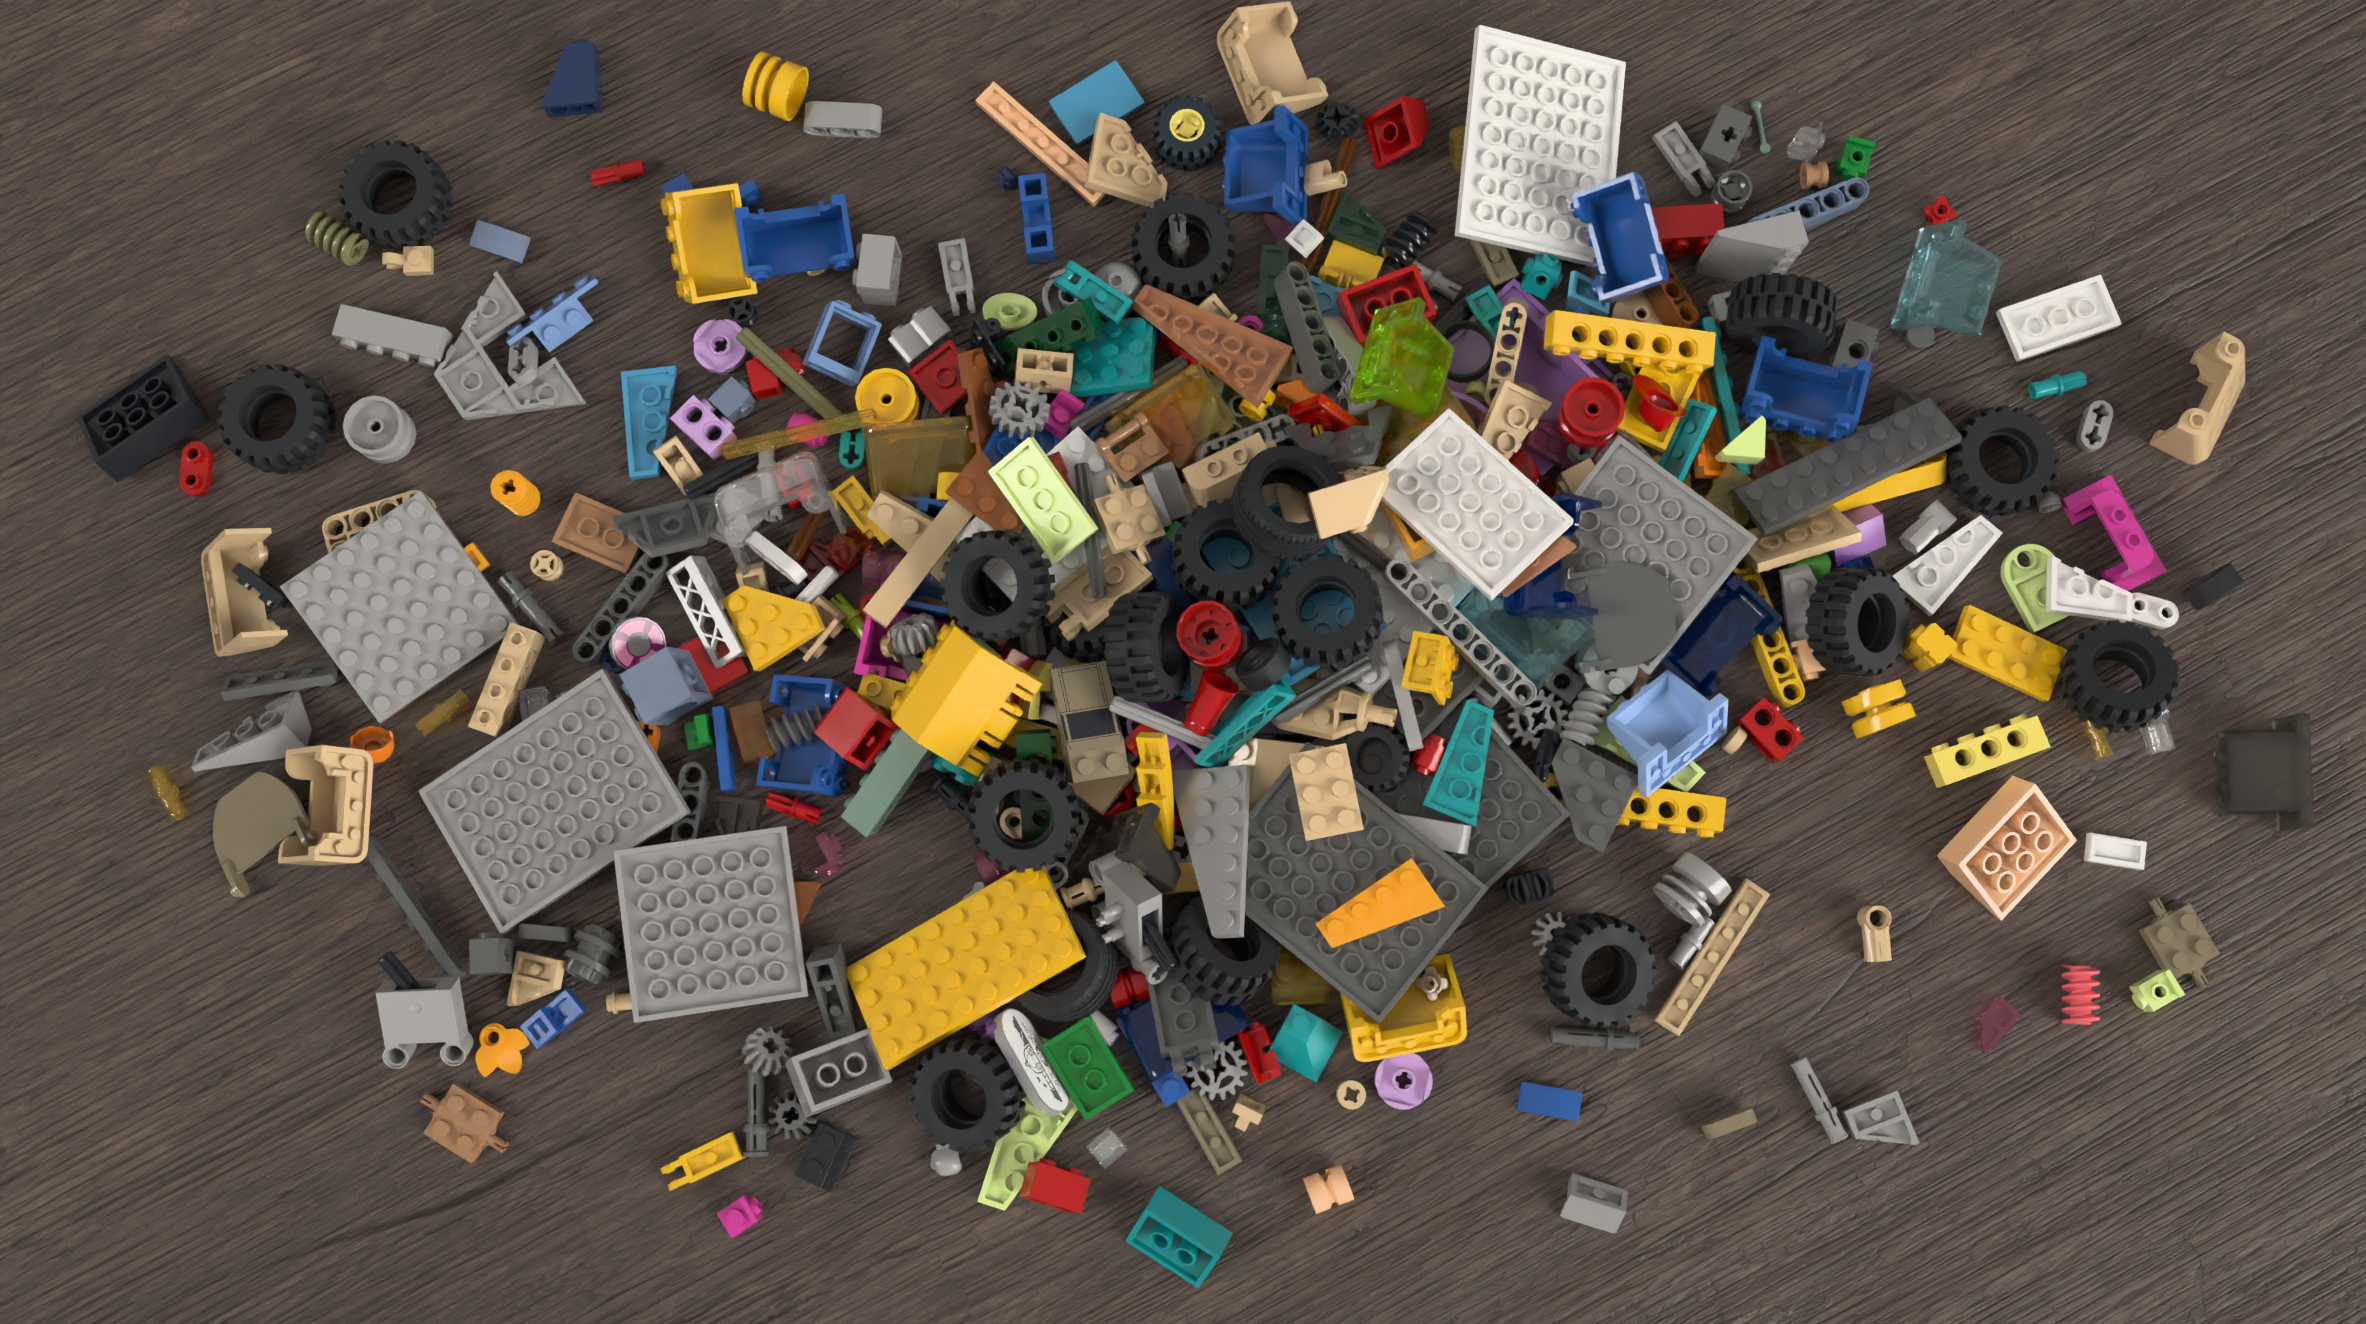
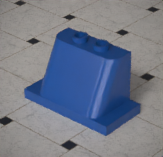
[1222,105,1308,227]

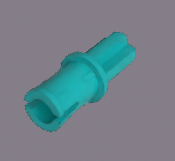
[2028,371,2087,400]

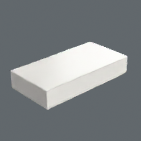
[2084,833,2147,870]

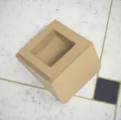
[736,562,770,592]

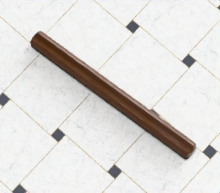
[1301,138,1357,276]

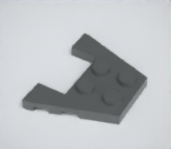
[1285,404,1394,472]

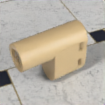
[1304,160,1347,196]

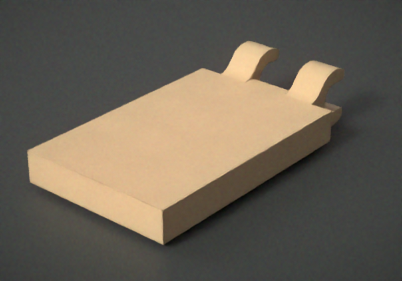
[1044,545,1154,641]

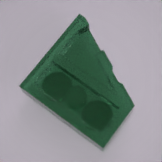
[1326,190,1387,256]

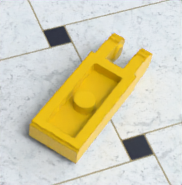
[660,1131,745,1191]

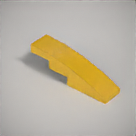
[1136,732,1174,850]

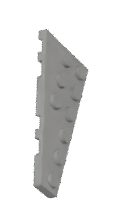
[1172,765,1251,938]

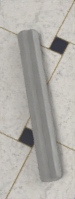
[1109,696,1216,749]

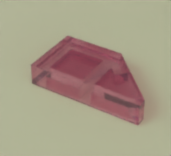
[1264,214,1302,256]
[1978,995,2021,1054]

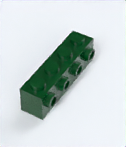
[993,296,1105,374]

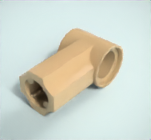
[1857,905,1892,962]

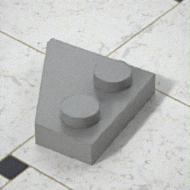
[1841,1090,1920,1145]

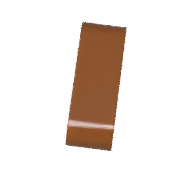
[1643,258,1699,329]

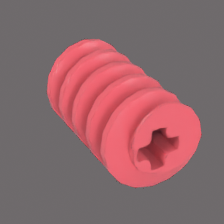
[2061,965,2100,1025]

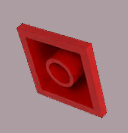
[1364,96,1430,169]

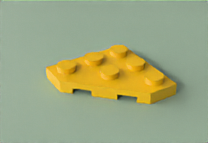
[722,585,826,672]

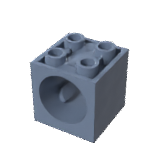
[620,646,714,726]

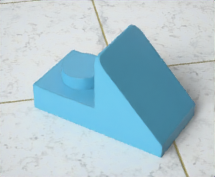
[1566,270,1610,316]

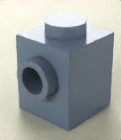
[708,376,756,424]

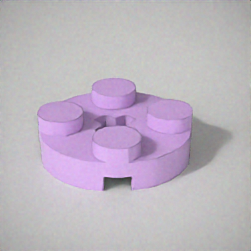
[693,319,749,375]
[1374,1053,1433,1110]

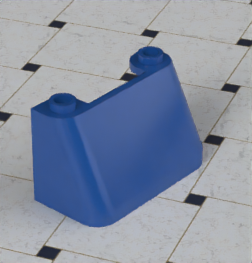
[734,193,855,282]

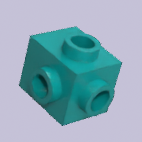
[1520,253,1563,300]

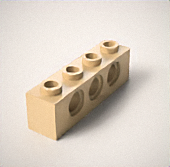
[468,622,545,738]

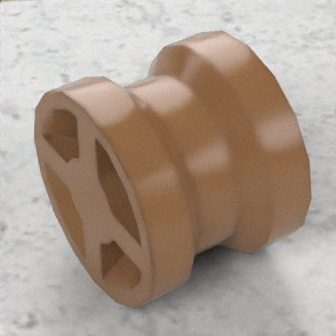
[1800,161,1829,190]

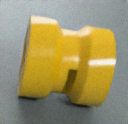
[1238,390,1276,422]

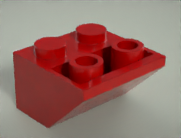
[813,686,899,771]

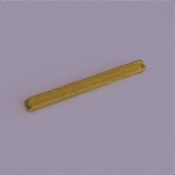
[721,408,878,459]

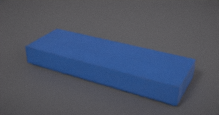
[712,706,737,793]

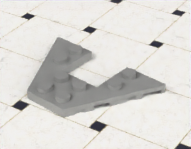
[434,271,586,420]

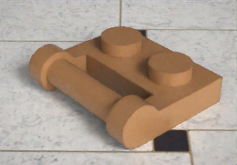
[1094,412,1169,485]

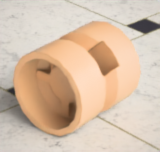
[1303,1164,1354,1214]

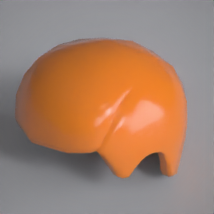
[350,726,395,764]

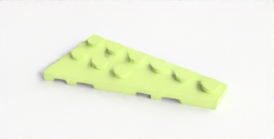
[977,1037,1078,1211]

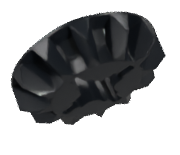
[1316,102,1359,141]

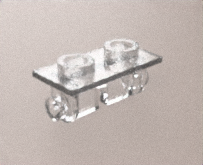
[1787,121,1825,162]

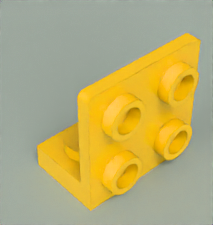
[1401,631,1459,705]

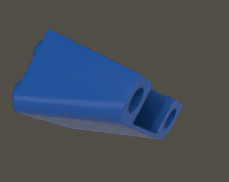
[1570,172,1669,303]
[756,675,857,797]

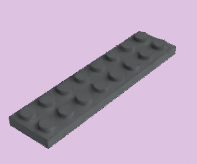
[1734,397,1962,537]

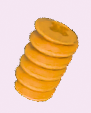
[490,470,541,516]

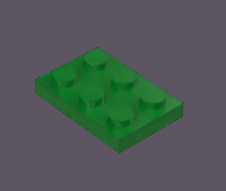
[1040,1015,1135,1121]

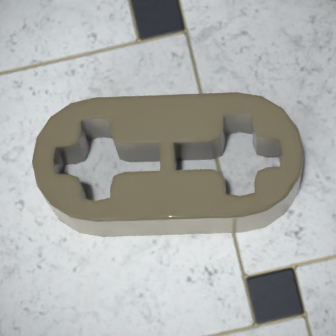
[1701,1107,1757,1140]

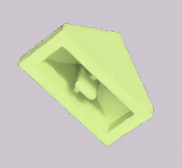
[1714,416,1766,465]

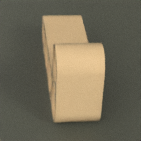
[1485,298,1539,406]
[322,490,436,553]

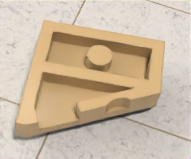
[506,951,566,1006]

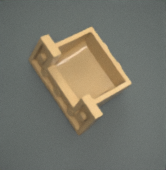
[1181,432,1286,516]

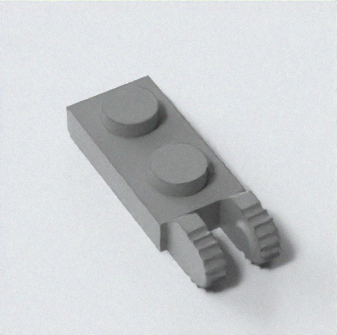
[1652,121,1716,197]
[938,238,976,316]

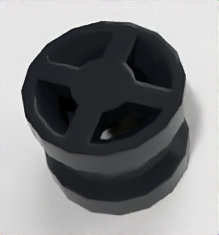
[727,296,758,329]

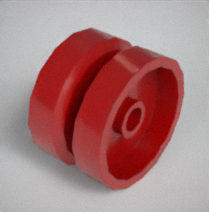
[1557,377,1625,449]

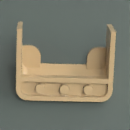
[1274,465,1389,539]
[201,528,288,657]

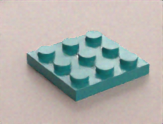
[1070,317,1156,398]

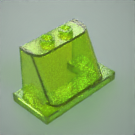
[1349,297,1455,418]

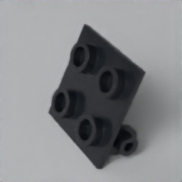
[969,318,1005,382]

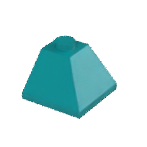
[1268,1004,1343,1083]

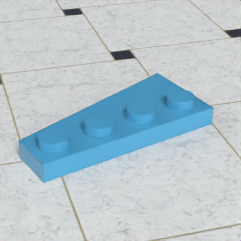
[621,366,678,480]

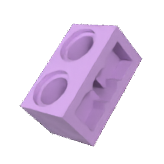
[670,395,737,461]

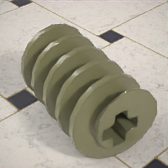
[305,210,369,266]

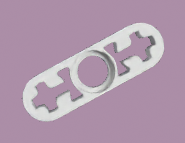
[745,531,807,585]

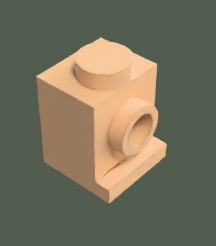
[1788,639,1826,682]

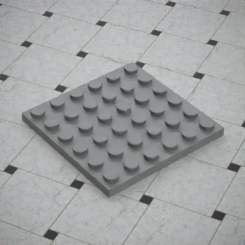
[1529,436,1758,675]
[280,491,519,723]
[613,826,809,1023]

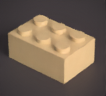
[1289,743,1364,841]

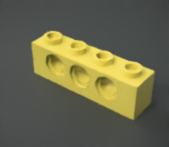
[1924,714,2051,788]

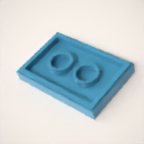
[1048,60,1145,147]

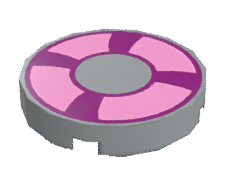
[609,616,666,670]

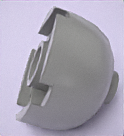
[1095,262,1144,317]

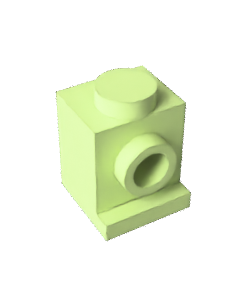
[2129,969,2185,1012]

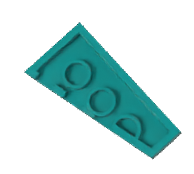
[1423,699,1494,827]

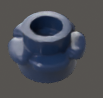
[995,165,1019,190]

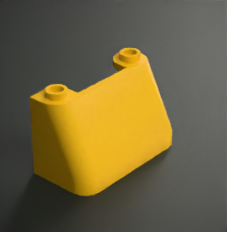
[1340,953,1467,1062]

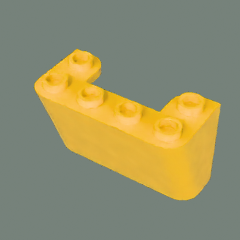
[661,183,757,304]

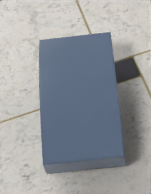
[469,220,531,263]

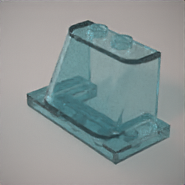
[1890,219,2002,337]

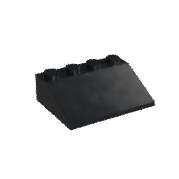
[76,355,210,483]

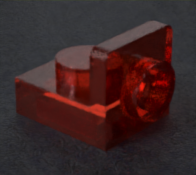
[826,525,874,570]

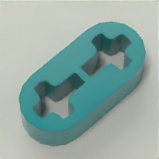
[839,418,868,471]

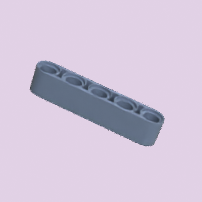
[1748,177,1869,229]

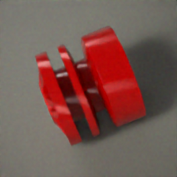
[1176,601,1244,671]

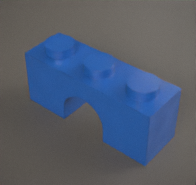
[1018,173,1056,264]

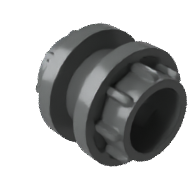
[563,924,622,985]

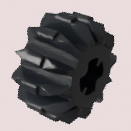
[1505,868,1555,905]

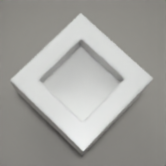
[1285,219,1324,258]

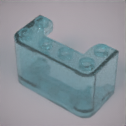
[1456,587,1594,691]

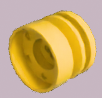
[742,51,809,121]

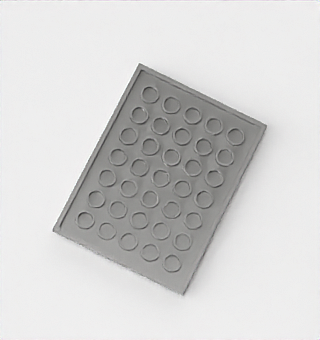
[418,669,691,934]

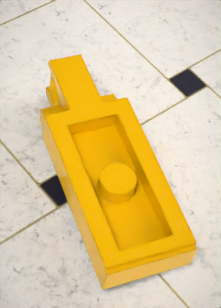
[831,476,894,548]

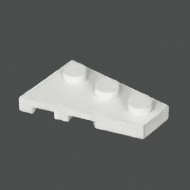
[2046,556,2133,623]

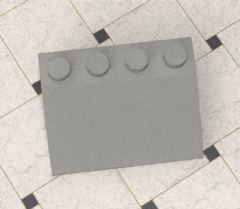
[1694,211,1809,282]

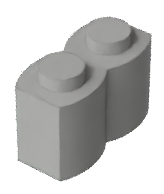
[888,306,953,369]

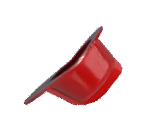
[1632,374,1686,433]

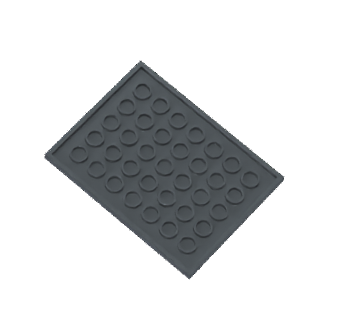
[1310,699,1571,888]
[1245,742,1488,1024]

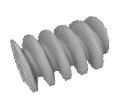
[1559,687,1614,750]

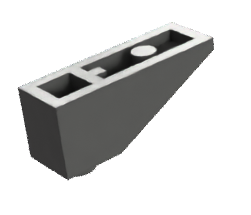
[806,943,858,1039]

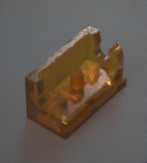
[729,700,774,766]

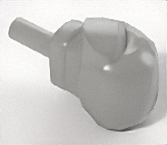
[930,1144,962,1176]

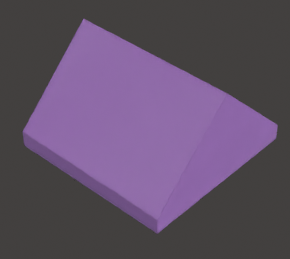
[1828,504,1887,568]

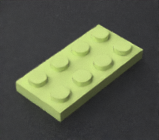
[988,437,1099,563]

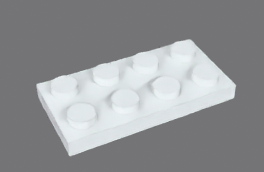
[1996,275,2122,362]

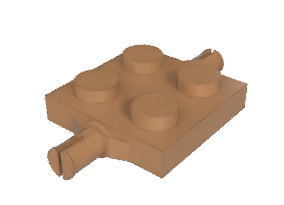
[420,1083,509,1163]

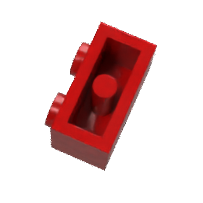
[1019,1158,1091,1214]

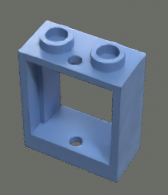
[802,300,882,387]

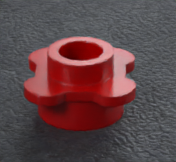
[1923,196,1957,228]

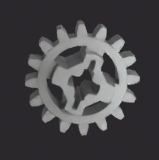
[989,380,1050,439]
[1506,689,1568,751]
[1185,1037,1248,1100]

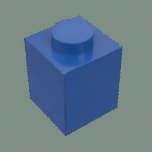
[1150,1066,1191,1107]

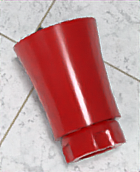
[1184,670,1239,736]

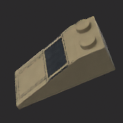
[1049,661,1129,783]

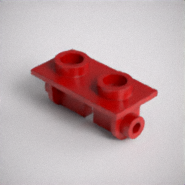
[1236,1021,1282,1085]

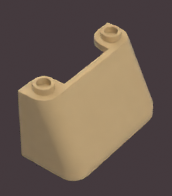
[1217,1,1328,125]
[2149,332,2245,465]

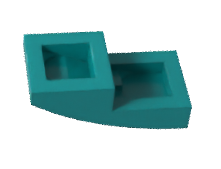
[1465,285,1515,343]

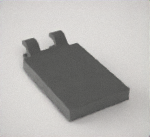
[1147,969,1220,1077]

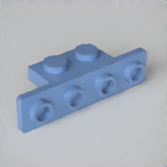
[505,275,599,352]

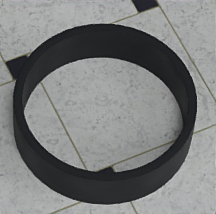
[1433,320,1494,383]

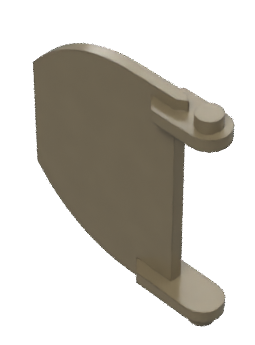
[213,772,318,897]

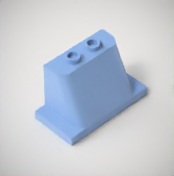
[1607,669,1728,798]

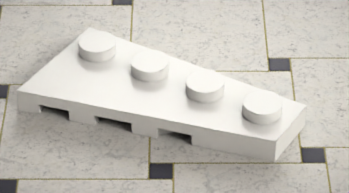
[1892,515,2002,616]

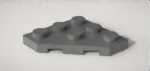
[1551,738,1638,854]

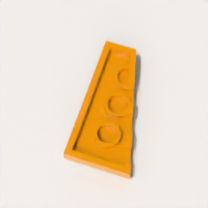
[1315,858,1445,948]

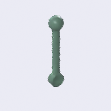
[1751,100,1771,155]

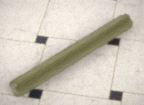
[736,327,847,429]

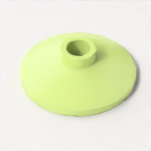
[983,293,1037,330]

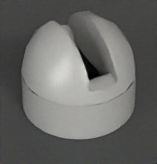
[2037,491,2062,513]

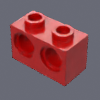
[1734,697,1804,764]

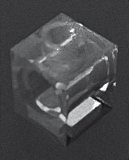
[1086,1126,1128,1169]

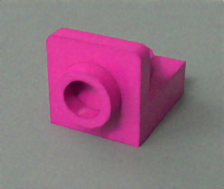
[1043,389,1084,440]
[717,1194,763,1239]

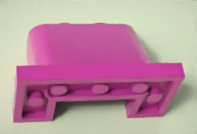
[2061,475,2167,591]

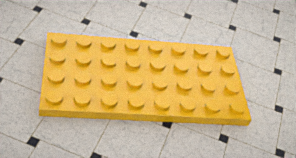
[847,865,1086,1070]

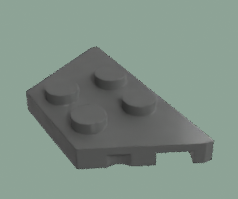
[612,492,720,558]

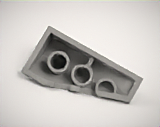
[191,691,312,771]

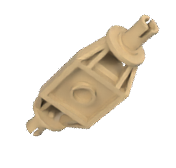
[1238,678,1397,740]

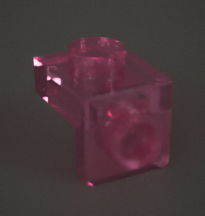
[814,831,845,878]

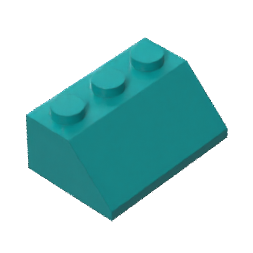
[1125,1186,1233,1289]

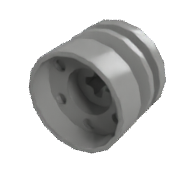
[1653,852,1732,928]

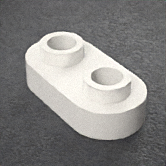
[2131,593,2179,629]

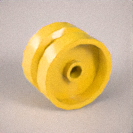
[855,368,921,437]
[1841,679,1916,739]

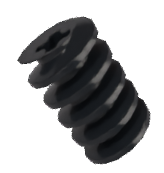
[1379,212,1438,270]

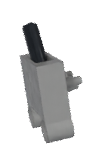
[1089,850,1177,972]
[375,951,474,1069]

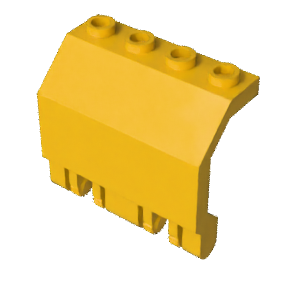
[890,619,1043,777]

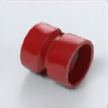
[1110,965,1150,1009]

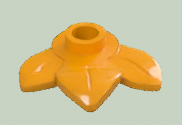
[475,1023,530,1077]

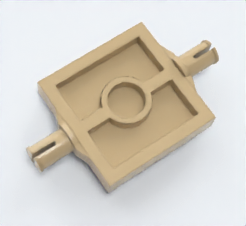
[1091,474,1166,566]

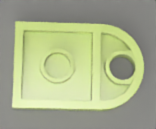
[2001,544,2069,633]

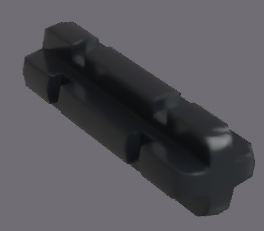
[1532,729,1558,783]

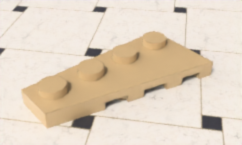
[867,489,960,582]

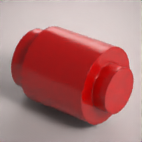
[1410,733,1447,777]

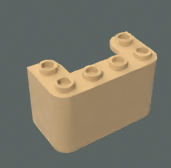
[278,745,373,866]

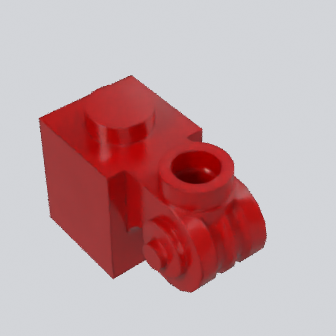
[745,348,805,400]

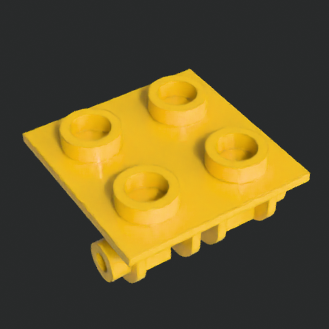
[1318,239,1385,290]

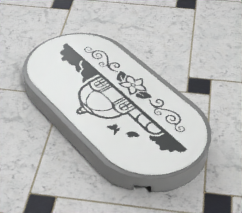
[994,1008,1069,1117]

